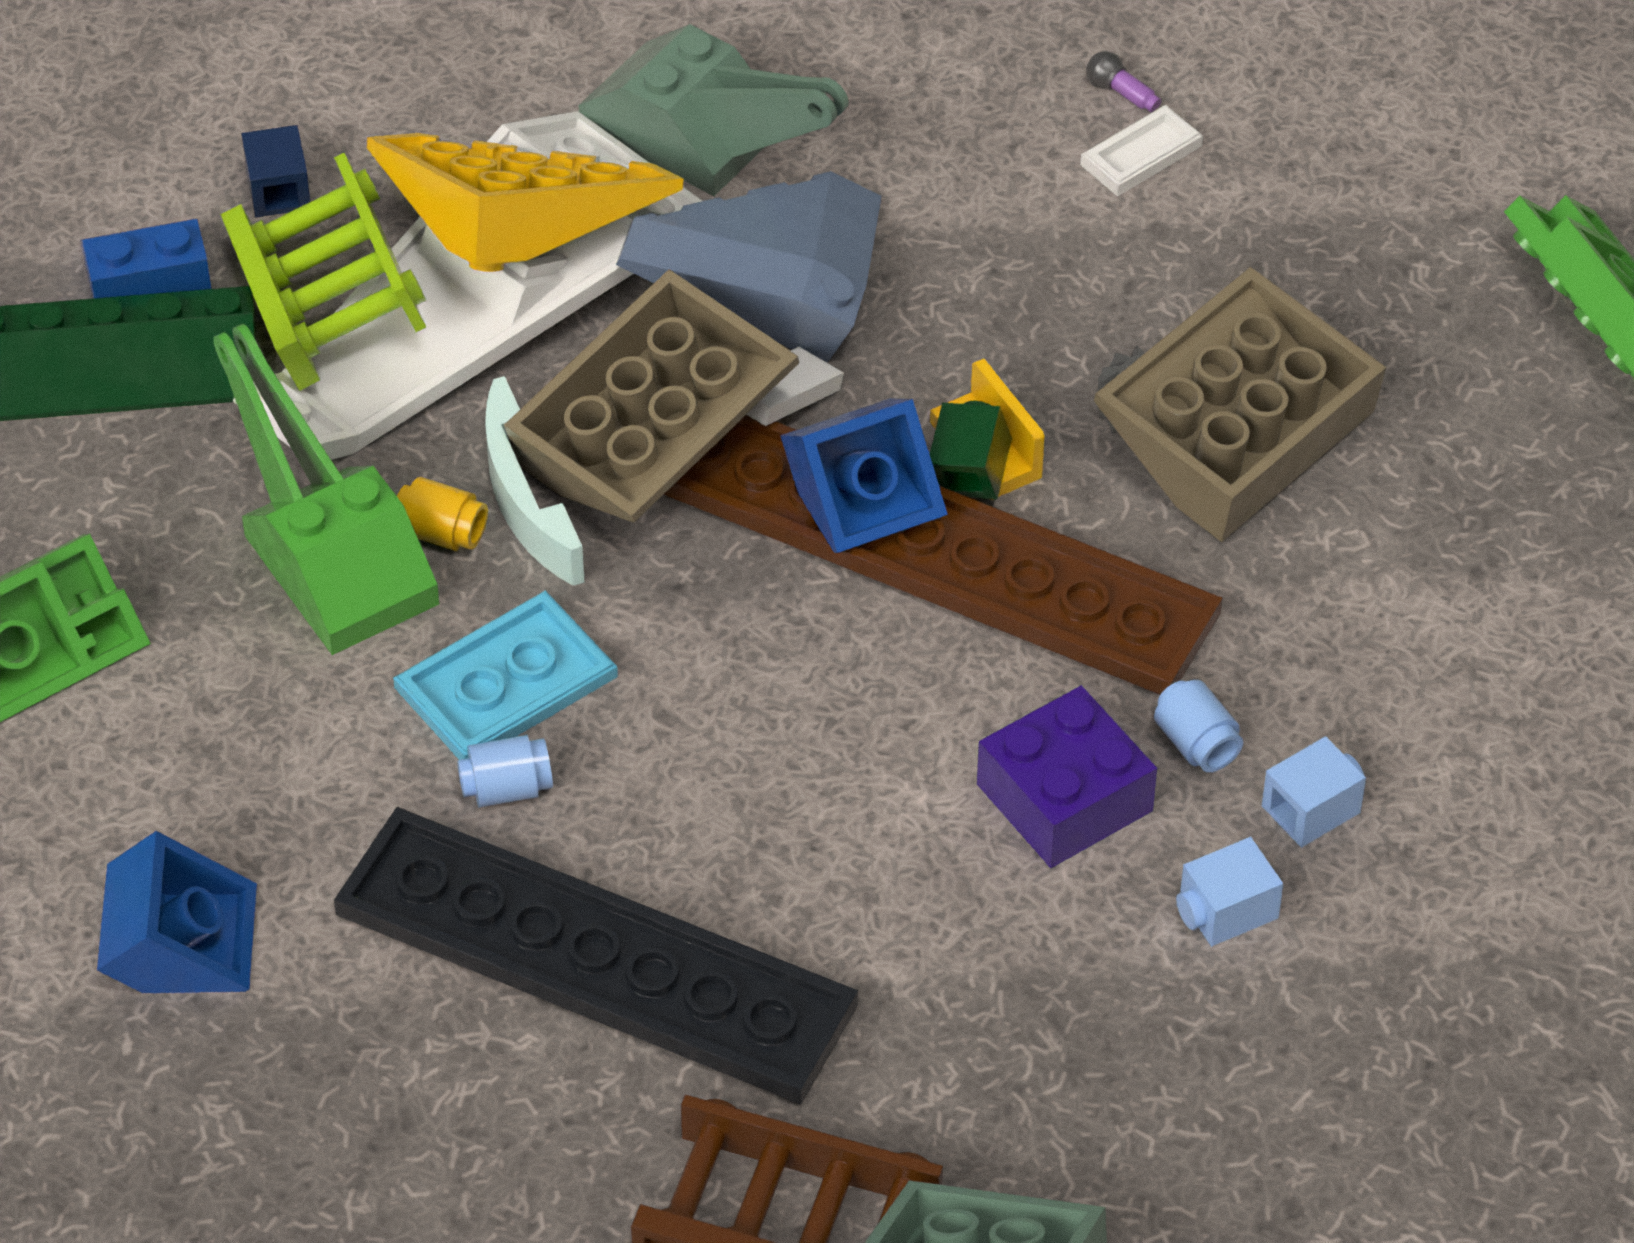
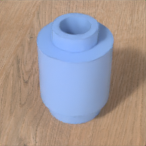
[1154,680,1243,772]
[457,735,553,808]

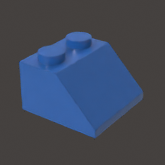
[80,219,212,298]
[780,398,948,553]
[97,831,257,993]

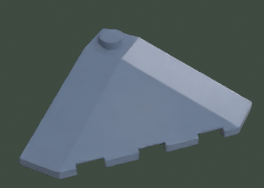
[616,171,882,363]

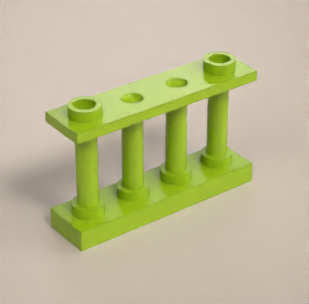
[220,153,427,391]

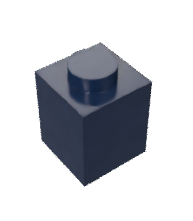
[241,125,311,218]

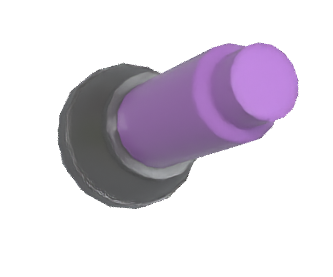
[1086,51,1161,113]

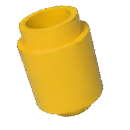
[397,477,488,551]

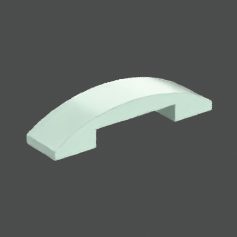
[485,376,584,586]

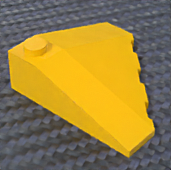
[367,133,684,272]

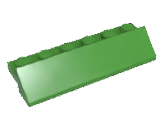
[1504,195,1634,379]
[0,534,151,722]

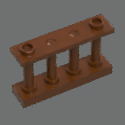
[631,1094,943,1243]

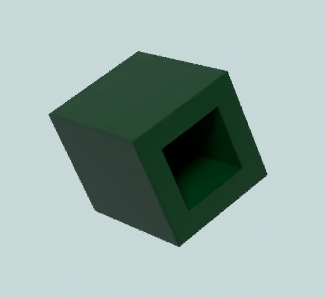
[930,401,1012,499]

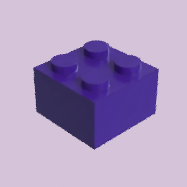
[977,685,1157,868]

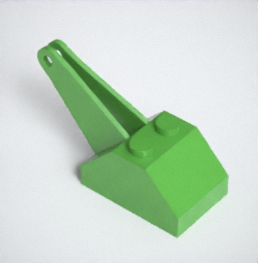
[214,324,439,655]

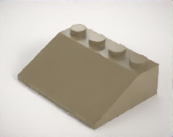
[1094,267,1386,542]
[504,269,800,523]

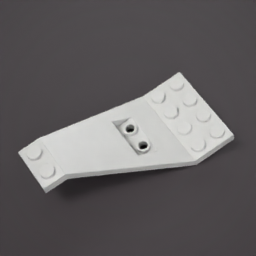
[233,111,702,460]

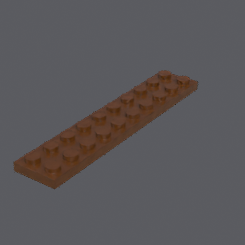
[663,415,1223,695]

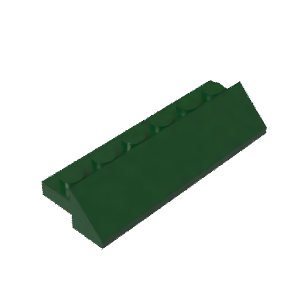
[0,286,256,421]

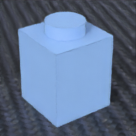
[1262,736,1366,848]
[1176,837,1283,947]

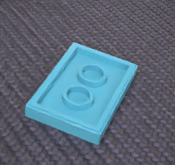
[393,590,618,760]

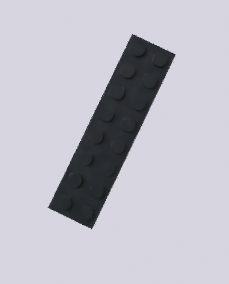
[334,807,858,1105]

